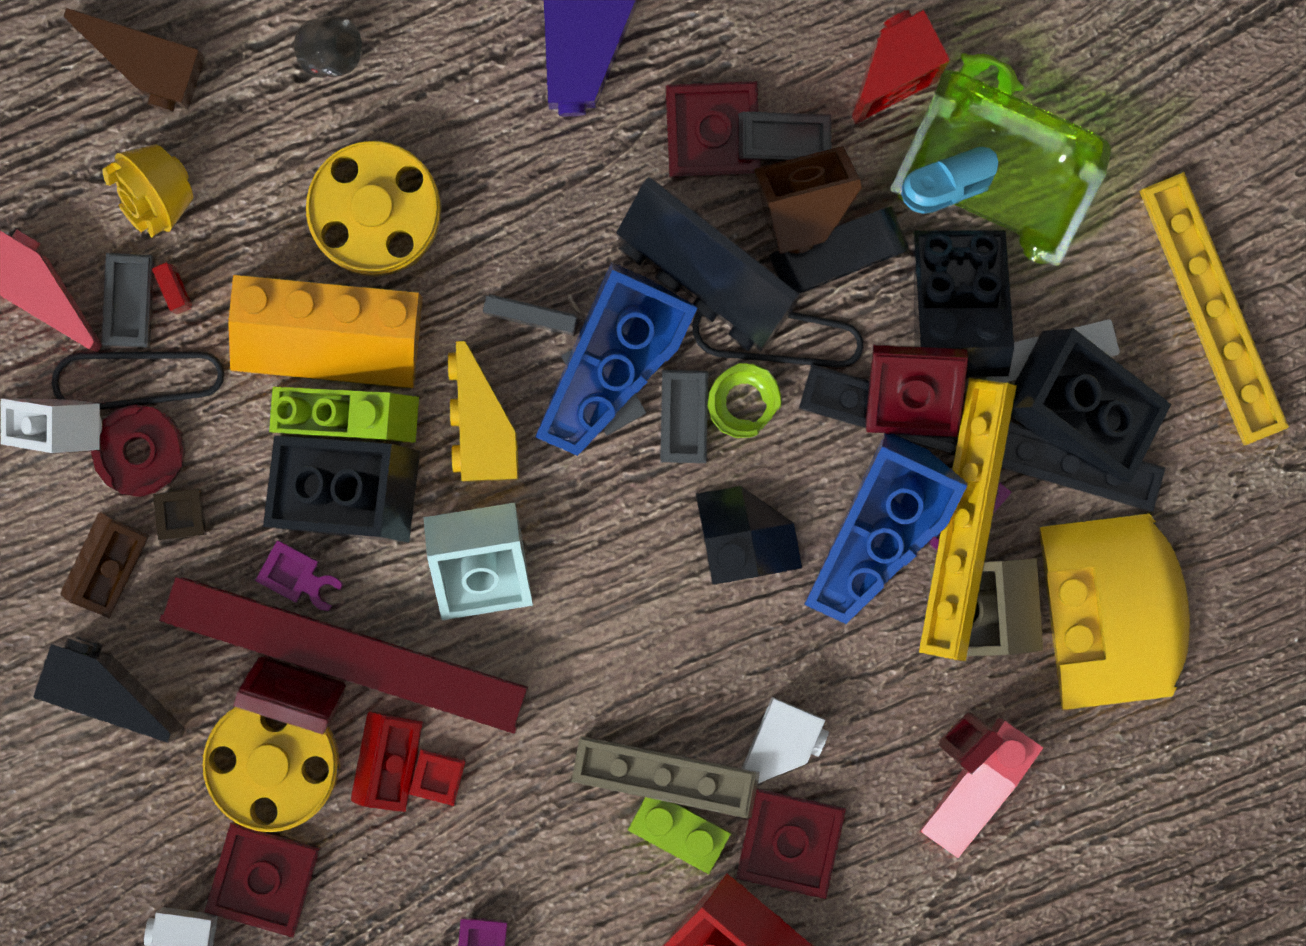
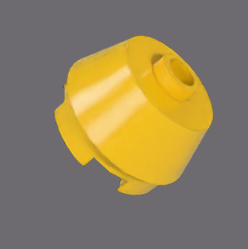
[103,144,194,238]

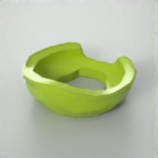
[708,363,782,438]

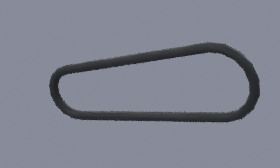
[692,312,864,368]
[52,351,224,410]

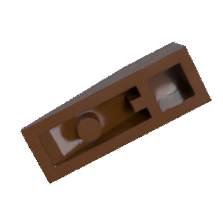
[63,8,205,113]

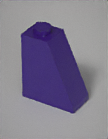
[544,0,637,117]

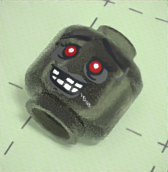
[294,15,363,78]

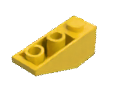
[448,341,519,482]

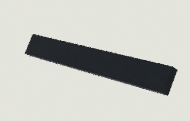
[798,364,1166,512]

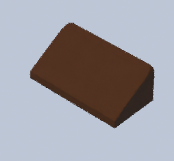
[60,512,149,619]

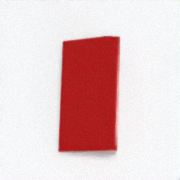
[351,711,423,812]

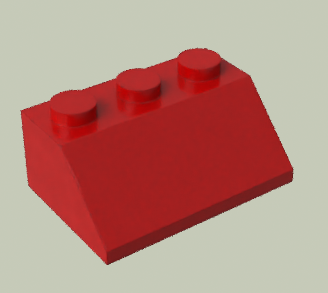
[851,9,950,125]
[662,873,814,946]

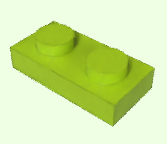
[628,797,731,874]

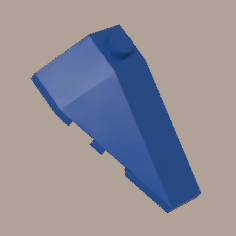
[535,262,698,456]
[804,433,968,624]

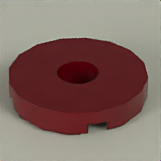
[91,405,186,497]

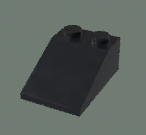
[1011,328,1171,482]
[263,436,420,543]
[33,636,185,743]

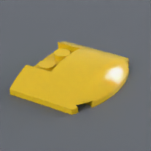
[1039,514,1190,710]

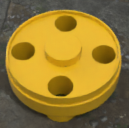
[306,141,441,277]
[203,707,340,832]

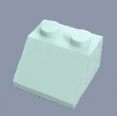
[423,502,533,620]

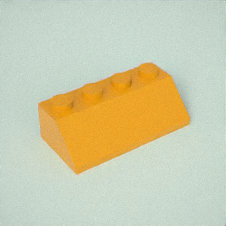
[228,275,423,389]

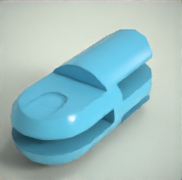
[901,147,998,214]

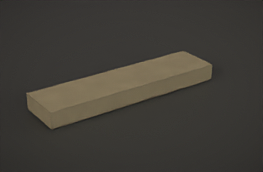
[571,736,760,819]

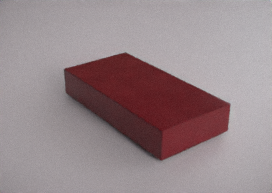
[938,712,1005,775]

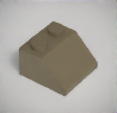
[929,558,1043,657]

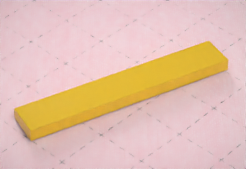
[1139,172,1289,445]
[919,378,1016,661]

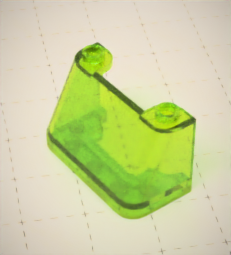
[890,70,1112,267]

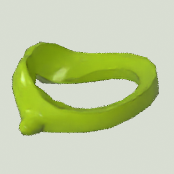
[951,53,1024,122]

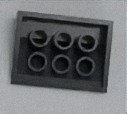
[616,176,799,351]

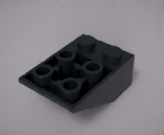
[913,230,1014,377]

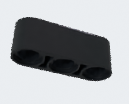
[769,206,909,294]

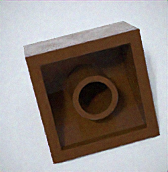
[754,146,862,254]

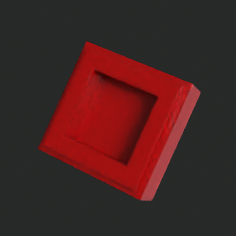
[152,262,193,315]
[409,749,466,806]

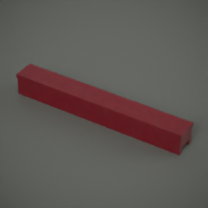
[159,577,528,734]

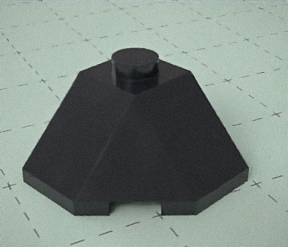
[696,486,802,585]

